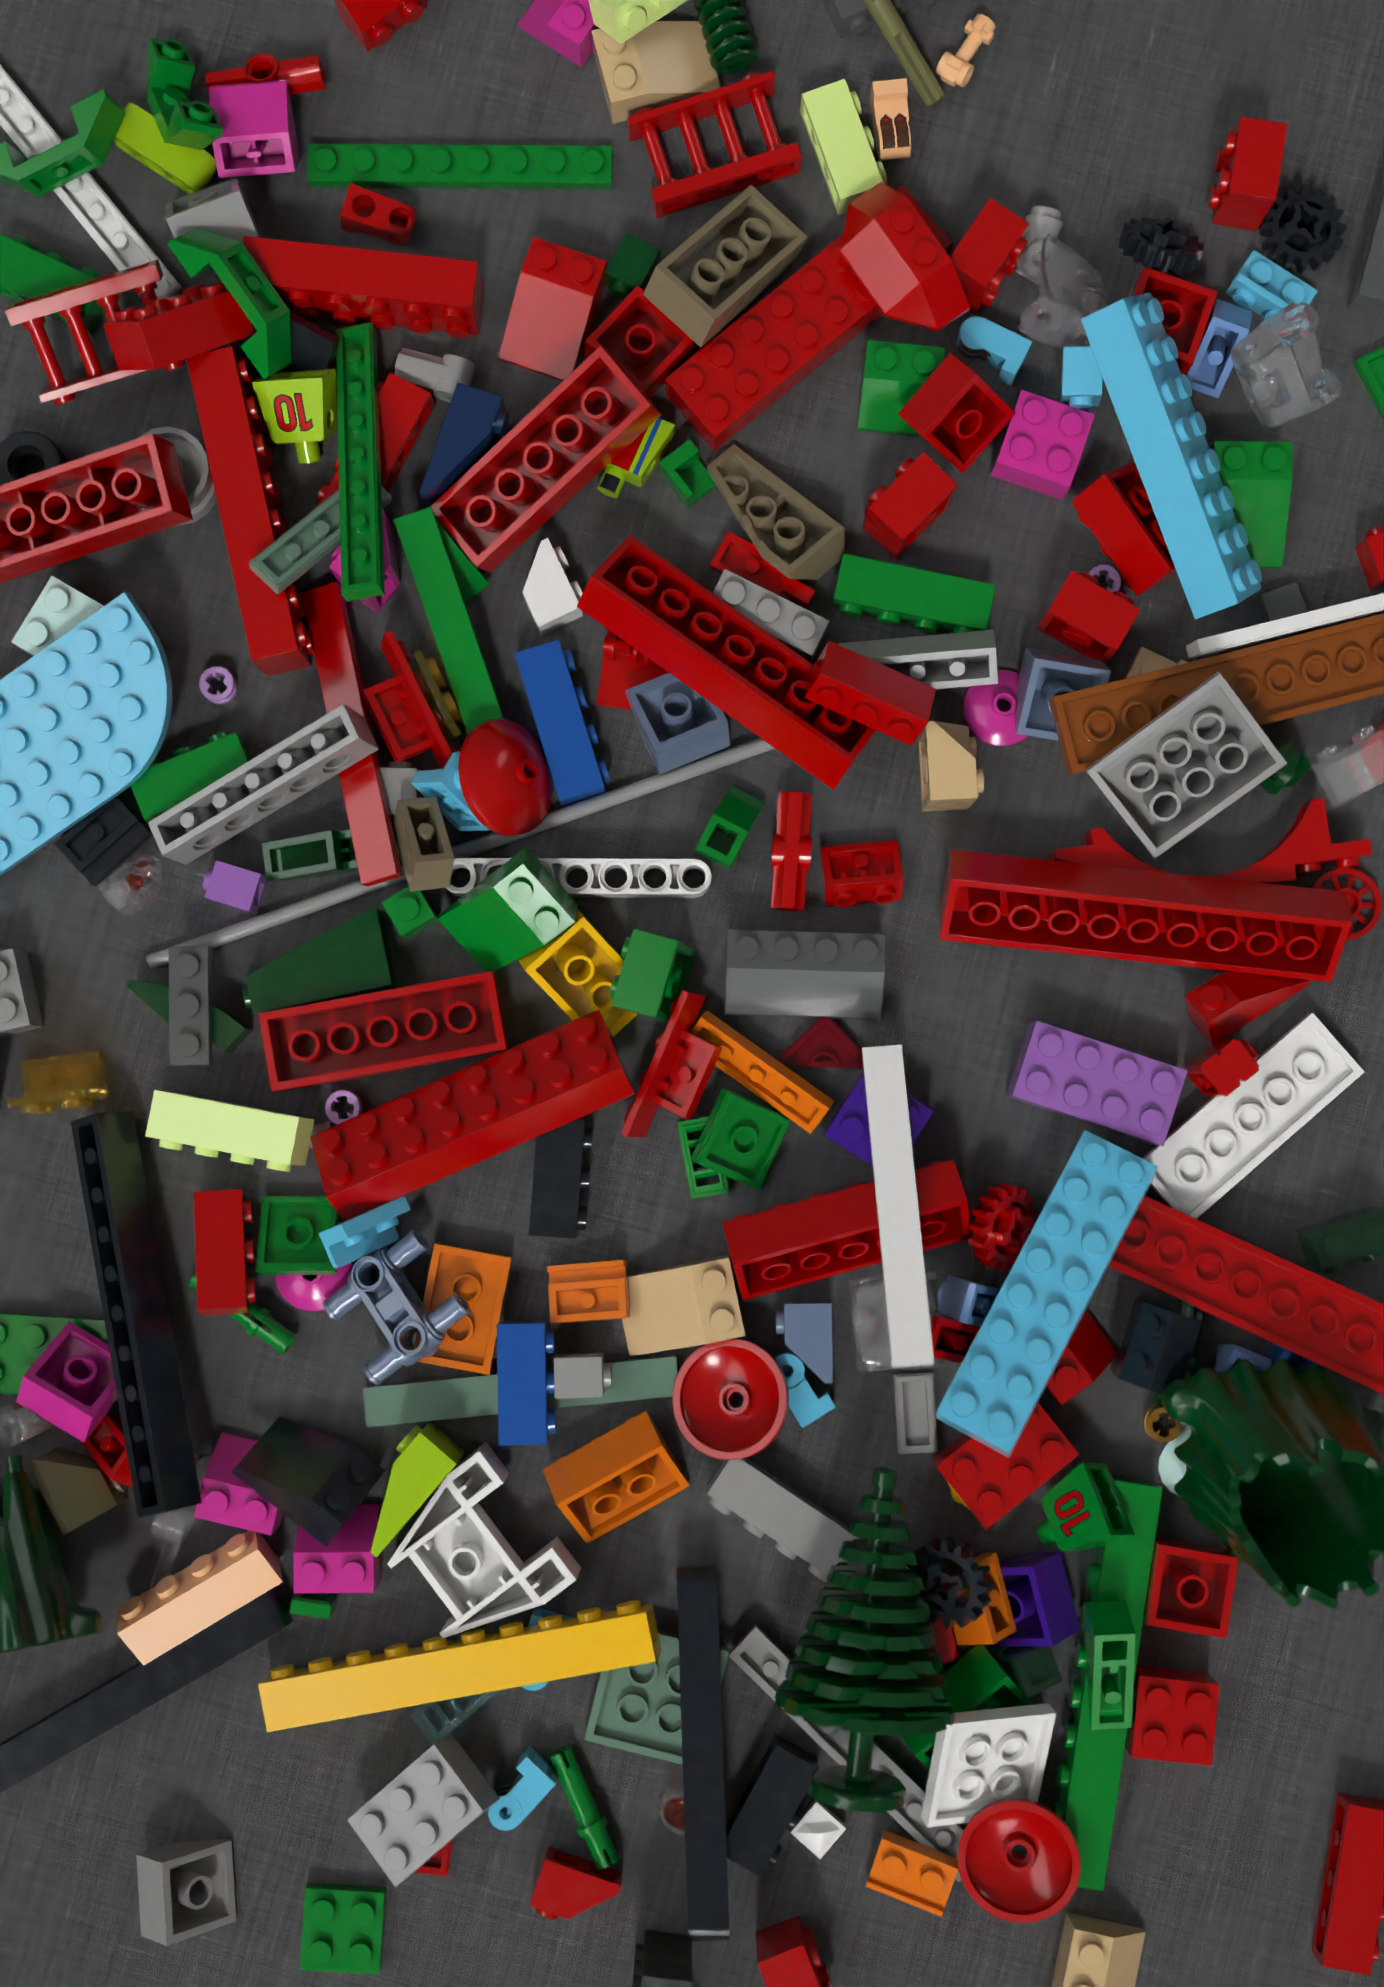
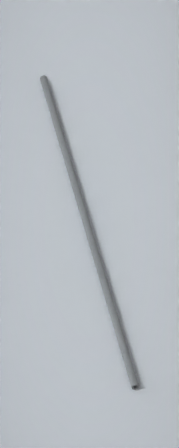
[146,689,942,970]

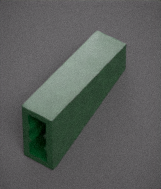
[242,908,397,1015]

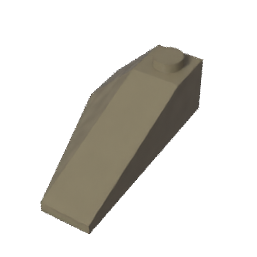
[707,444,845,580]

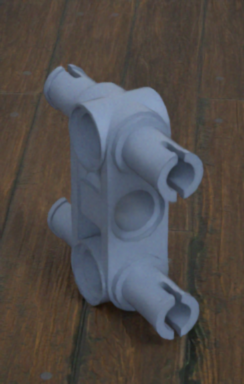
[322,1229,471,1385]

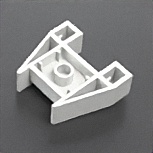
[388,1442,581,1638]

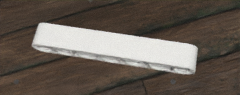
[446,858,712,898]

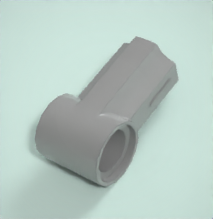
[395,347,476,403]

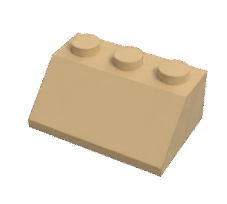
[1051,1912,1146,1987]

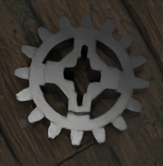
[1259,185,1347,274]
[1118,217,1204,274]
[907,1537,994,1629]

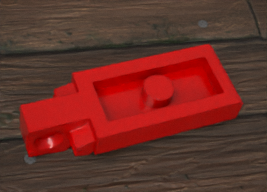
[709,532,816,610]

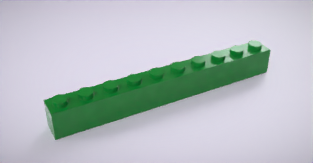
[1052,1475,1163,1891]

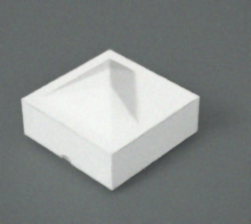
[790,1799,846,1859]

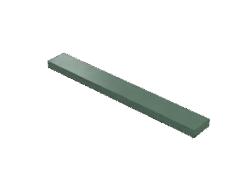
[363,1355,678,1428]

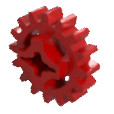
[968,1183,1038,1271]

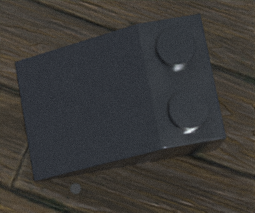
[232,1416,386,1547]

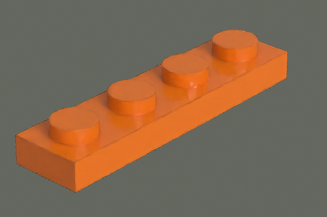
[691,1010,834,1134]

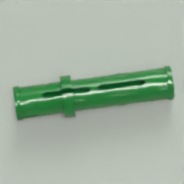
[188,1273,298,1355]
[548,1745,620,1870]

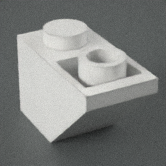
[522,538,583,635]

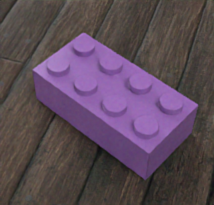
[1006,1021,1187,1146]

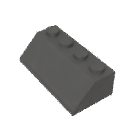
[725,929,885,1019]

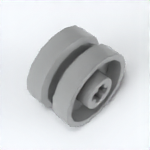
[137,426,217,526]

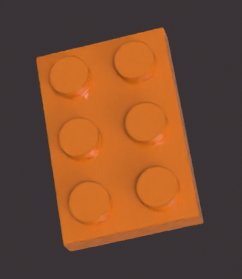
[414,1243,513,1375]

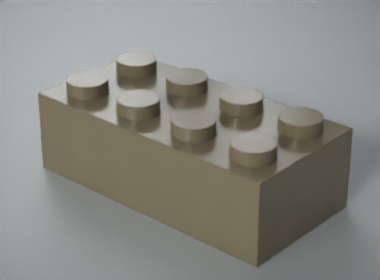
[643,185,808,347]

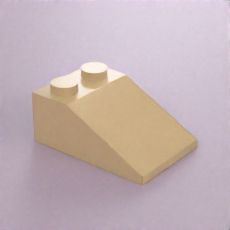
[591,21,721,124]
[622,1255,745,1356]

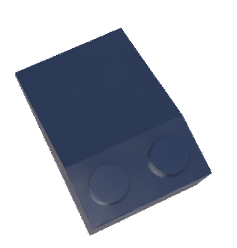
[420,382,512,508]

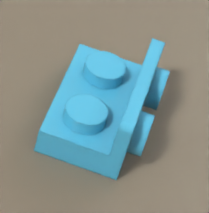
[1226,250,1318,334]
[411,752,490,831]
[318,1196,411,1269]

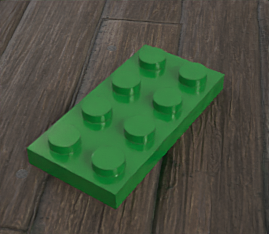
[0,1312,118,1401]

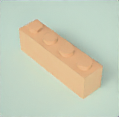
[116,1530,283,1666]

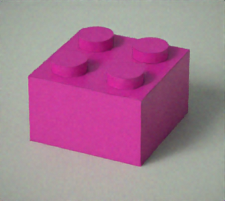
[990,390,1095,500]

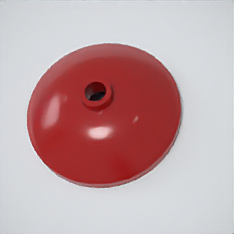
[458,719,553,836]
[672,1339,789,1460]
[957,1798,1081,1923]

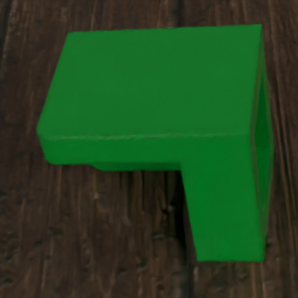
[659,439,716,509]

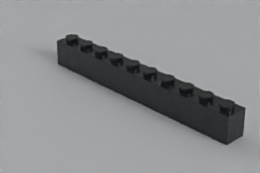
[71,1111,202,1517]

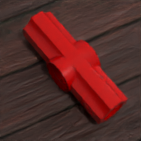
[205,54,327,99]
[770,791,812,912]

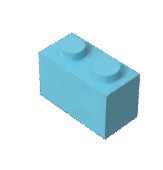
[1060,346,1103,412]

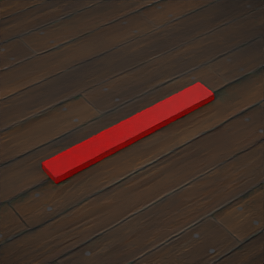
[302,581,403,887]

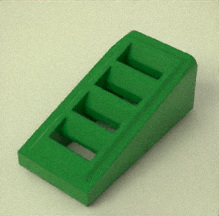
[677,1116,730,1199]

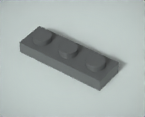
[169,946,213,1066]

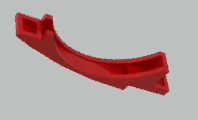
[1048,798,1372,885]

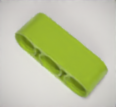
[113,102,217,194]

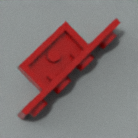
[362,630,458,769]
[621,990,722,1138]

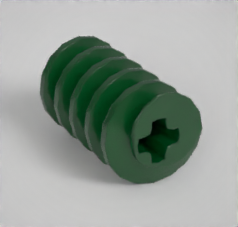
[694,0,759,75]

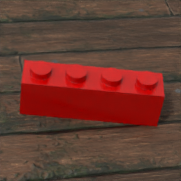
[317,372,436,507]
[1311,1792,1384,1976]

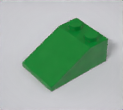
[1209,441,1292,569]
[437,847,578,972]

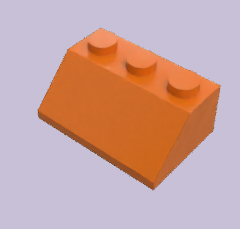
[542,1411,690,1544]

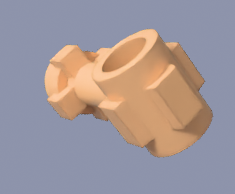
[936,14,996,88]

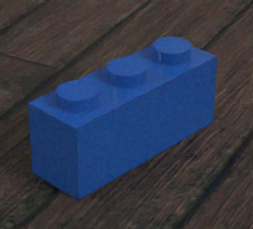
[497,1320,557,1446]

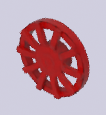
[1311,868,1382,941]

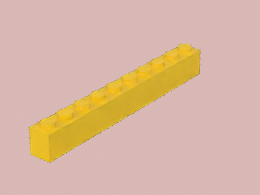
[258,1600,662,1732]

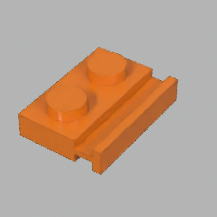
[547,1260,630,1324]
[866,1830,958,1917]

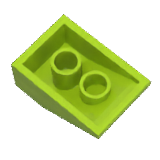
[371,1422,465,1558]

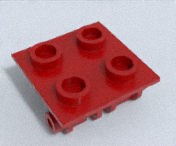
[596,629,669,711]

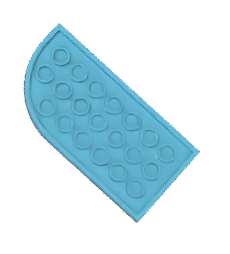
[0,592,172,876]

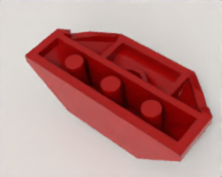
[840,182,970,332]

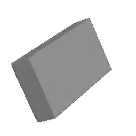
[893,1371,938,1454]

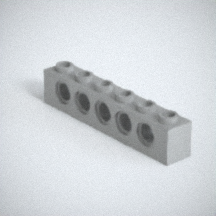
[148,704,379,865]

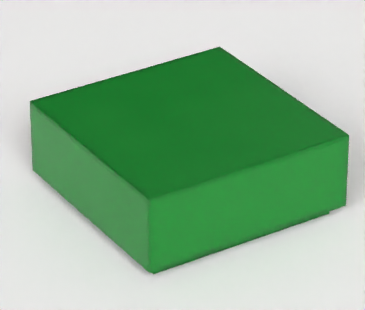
[290,1593,338,1619]

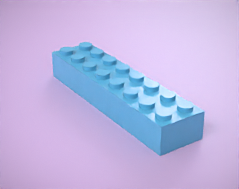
[1081,292,1262,619]
[936,1130,1158,1458]

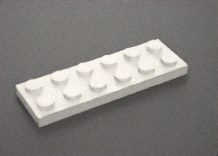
[1142,1013,1365,1219]

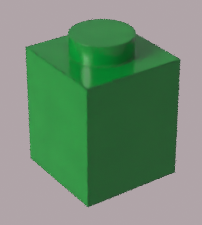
[381,886,439,940]

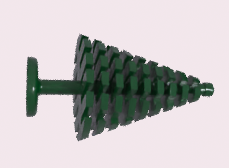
[774,1466,955,1812]

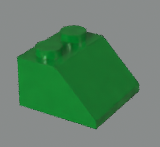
[857,340,945,437]
[610,929,696,1024]

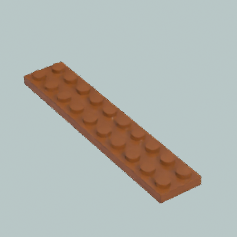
[1049,613,1384,776]

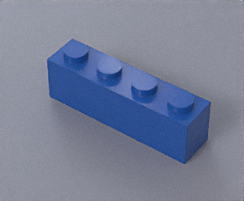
[514,639,610,807]

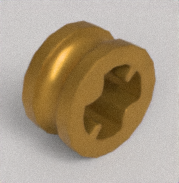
[1143,1405,1182,1443]

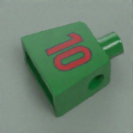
[1036,1463,1135,1552]

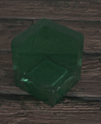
[997,1646,1063,1698]

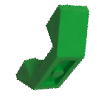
[147,38,223,150]
[0,89,125,197]
[167,228,292,380]

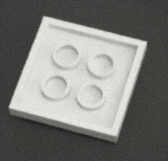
[921,1703,1056,1827]

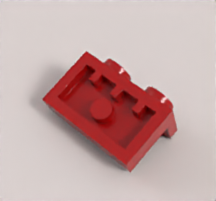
[820,840,903,908]

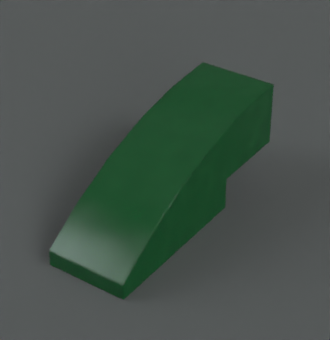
[262,829,359,882]
[126,980,253,1053]

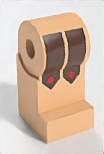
[869,78,911,161]

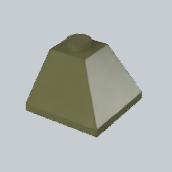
[26,1447,127,1535]

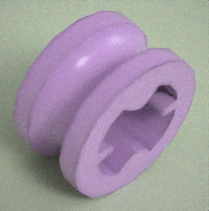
[1088,565,1121,593]
[199,667,237,704]
[325,1090,363,1124]

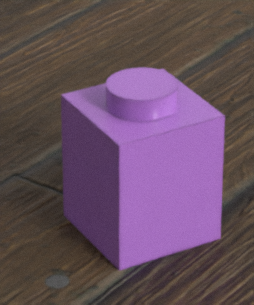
[203,860,267,915]

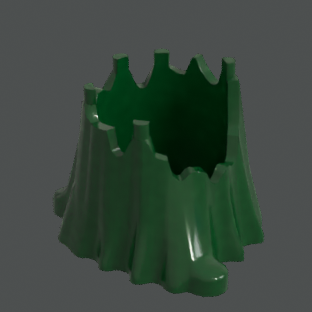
[1161,1359,1384,1609]
[0,1455,103,1653]

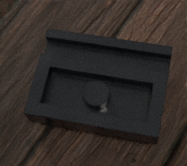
[55,795,153,887]

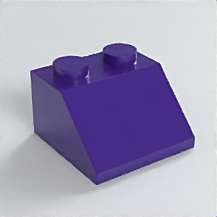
[989,1552,1080,1647]

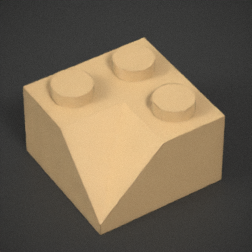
[918,721,984,812]

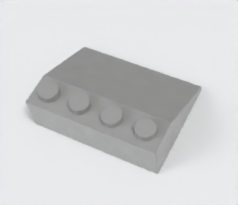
[1086,671,1287,858]

